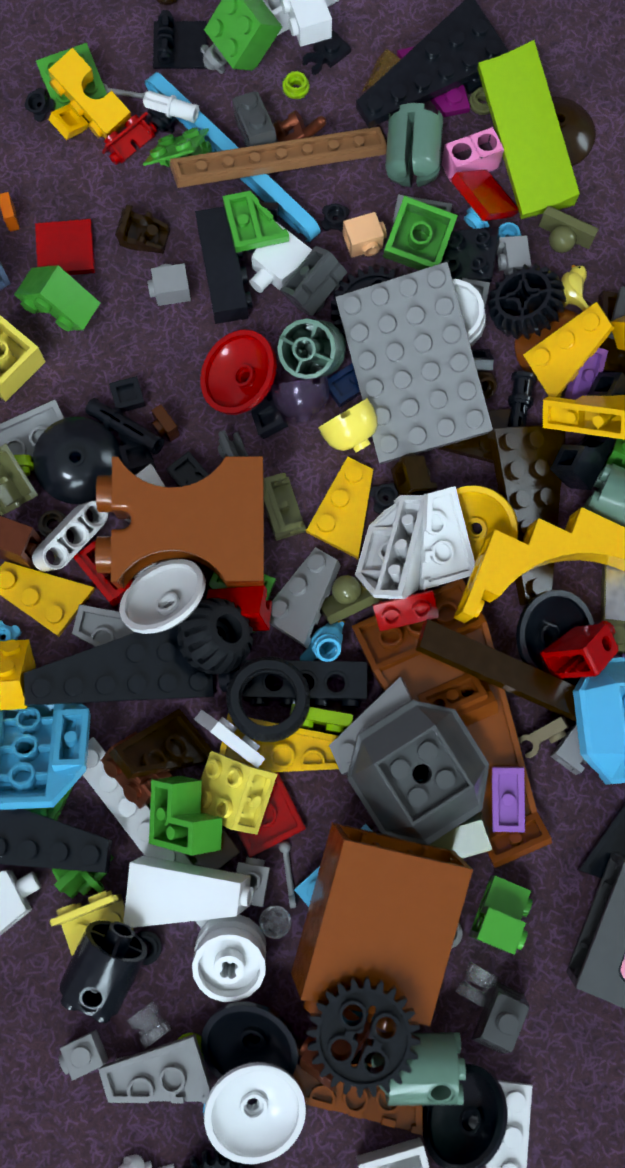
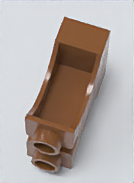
[95,456,264,589]

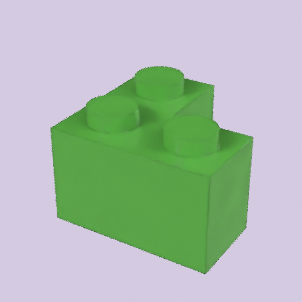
[14,265,100,331]
[149,776,222,856]
[469,875,533,955]

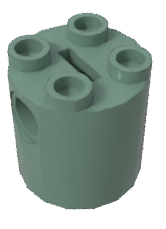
[277,318,346,379]
[583,463,625,527]
[372,1032,466,1106]

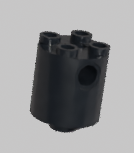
[60,921,147,1023]

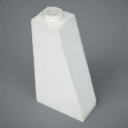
[123,856,253,928]

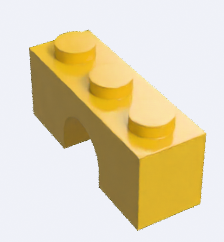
[48,48,131,139]

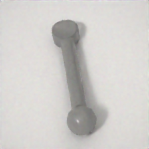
[103,83,146,99]
[279,841,296,909]

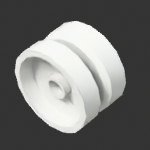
[452,279,486,347]
[192,915,266,1002]

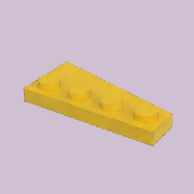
[219,713,339,772]

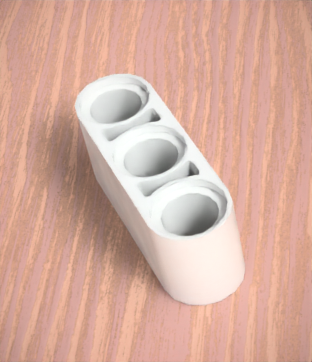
[32,501,108,572]

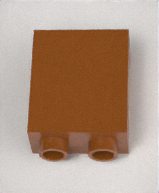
[291,822,473,1032]

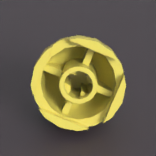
[318,398,378,452]

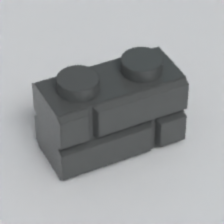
[232,91,276,147]
[280,246,347,317]

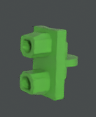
[52,855,114,899]

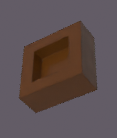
[151,404,180,442]

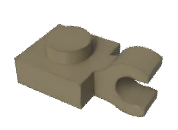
[518,716,572,758]

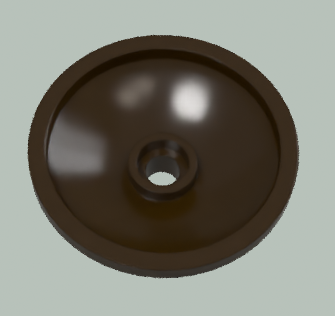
[551,96,596,166]

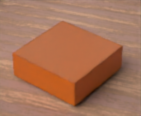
[0,192,20,232]

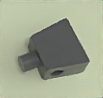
[471,980,530,1054]

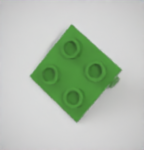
[36,43,107,110]
[143,128,212,167]

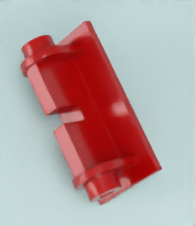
[102,112,157,165]
[373,590,439,631]

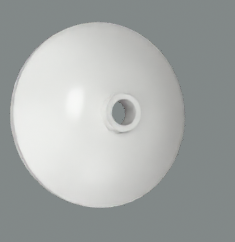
[119,559,206,634]
[204,1062,306,1164]

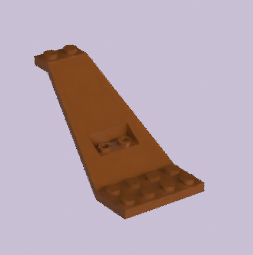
[352,579,552,869]

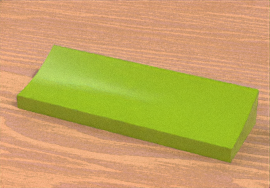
[477,40,580,219]

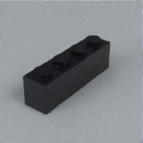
[195,206,253,324]

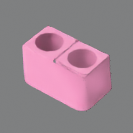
[442,127,504,181]

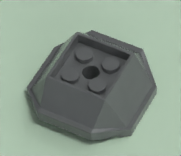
[346,700,489,846]

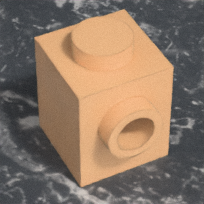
[342,212,387,258]

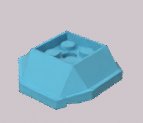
[573,657,625,785]
[0,703,91,810]

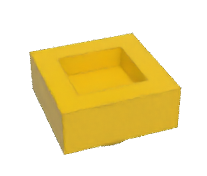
[48,104,89,140]

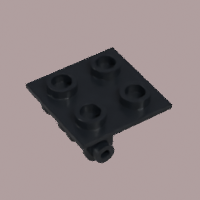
[153,10,207,69]
[442,226,499,282]

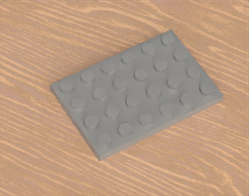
[335,262,493,464]

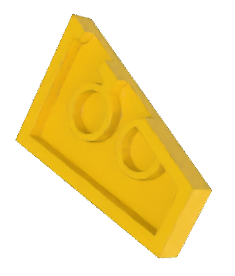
[523,302,614,398]
[306,457,373,559]
[0,561,96,637]

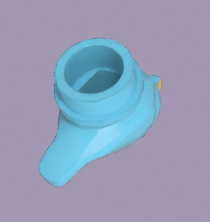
[300,620,344,662]

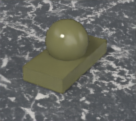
[539,206,598,254]
[321,575,384,625]

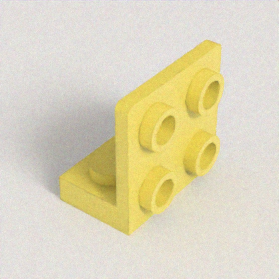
[201,751,277,835]
[50,891,134,956]

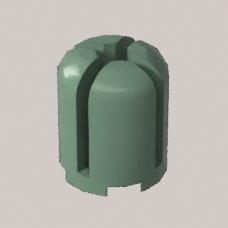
[385,103,443,188]

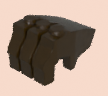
[115,205,170,254]

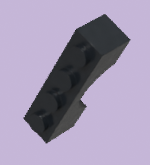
[550,372,625,490]

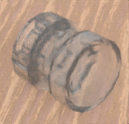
[259,905,292,939]
[455,962,498,1008]
[127,1001,172,1049]

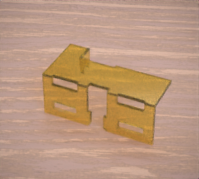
[362,49,401,92]

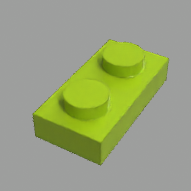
[290,704,353,734]

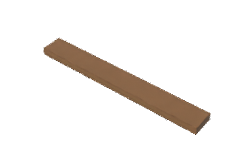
[170,126,387,188]

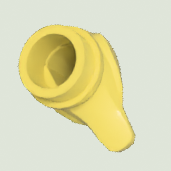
[560,265,589,311]

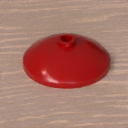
[200,330,277,415]

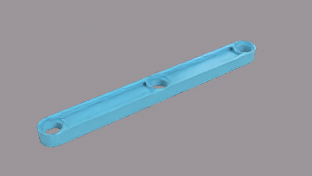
[145,72,321,242]

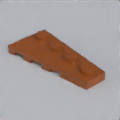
[292,1062,423,1136]

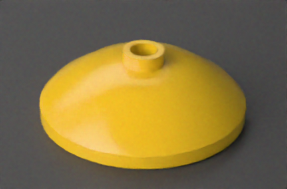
[456,485,519,562]

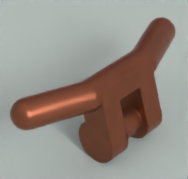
[273,110,326,142]

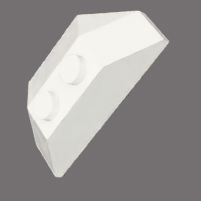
[355,495,424,599]

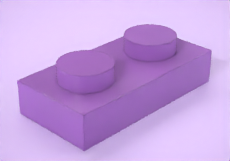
[564,348,608,400]
[492,766,525,832]

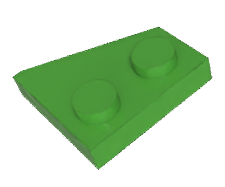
[223,191,289,253]

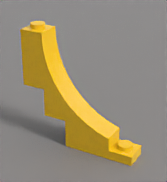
[543,395,625,440]
[454,507,625,623]

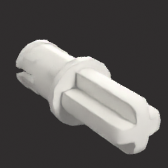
[143,91,199,123]

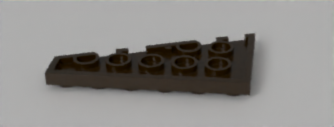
[488,426,565,606]

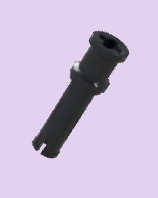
[508,371,537,427]

